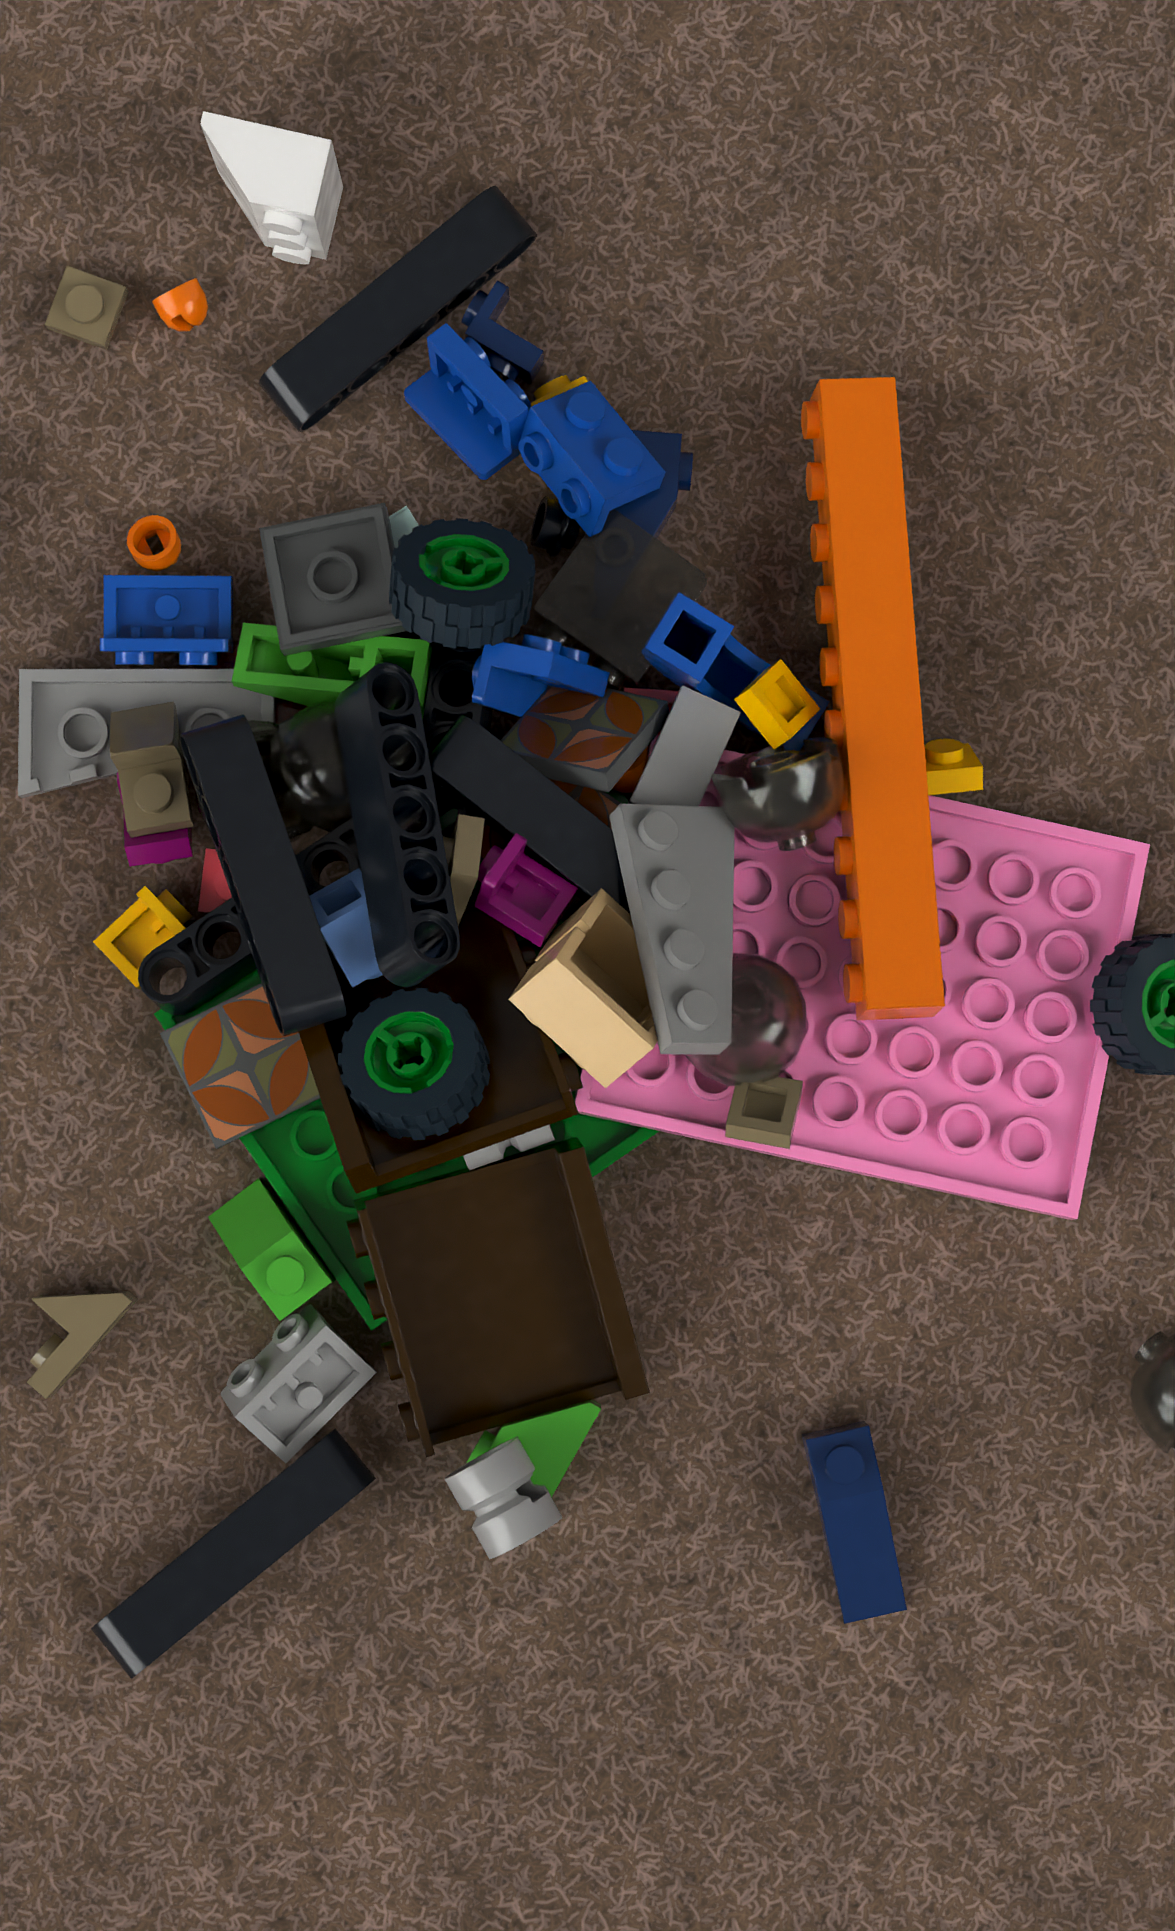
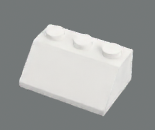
[200,111,343,264]

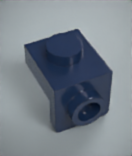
[461,280,544,384]

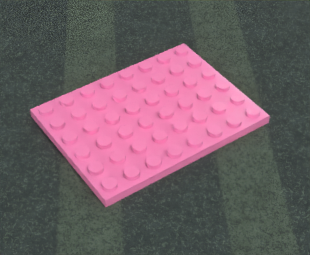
[574,735,1150,1220]

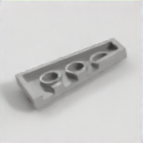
[18,669,276,798]
[609,804,735,1054]

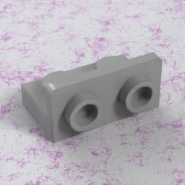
[221,1304,377,1463]

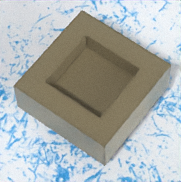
[45,266,129,350]
[725,1069,803,1149]

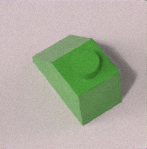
[208,1178,336,1321]
[466,1400,601,1497]

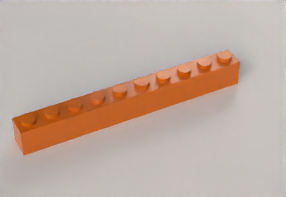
[801,377,945,1021]

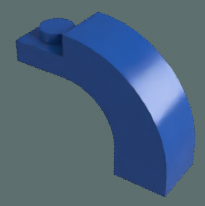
[641,592,829,757]

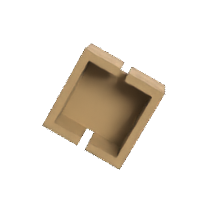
[508,888,658,1088]

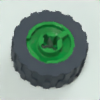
[389,518,536,649]
[1090,933,1175,1075]
[338,987,490,1140]

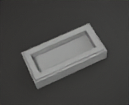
[628,685,741,806]

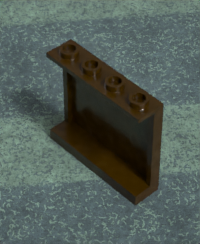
[299,887,583,1194]
[346,1137,650,1457]

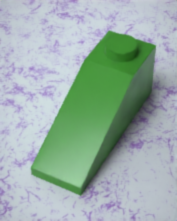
[232,623,433,719]

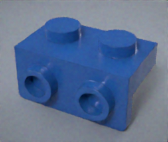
[404,323,531,480]
[518,381,666,537]
[100,575,233,665]
[472,634,609,718]

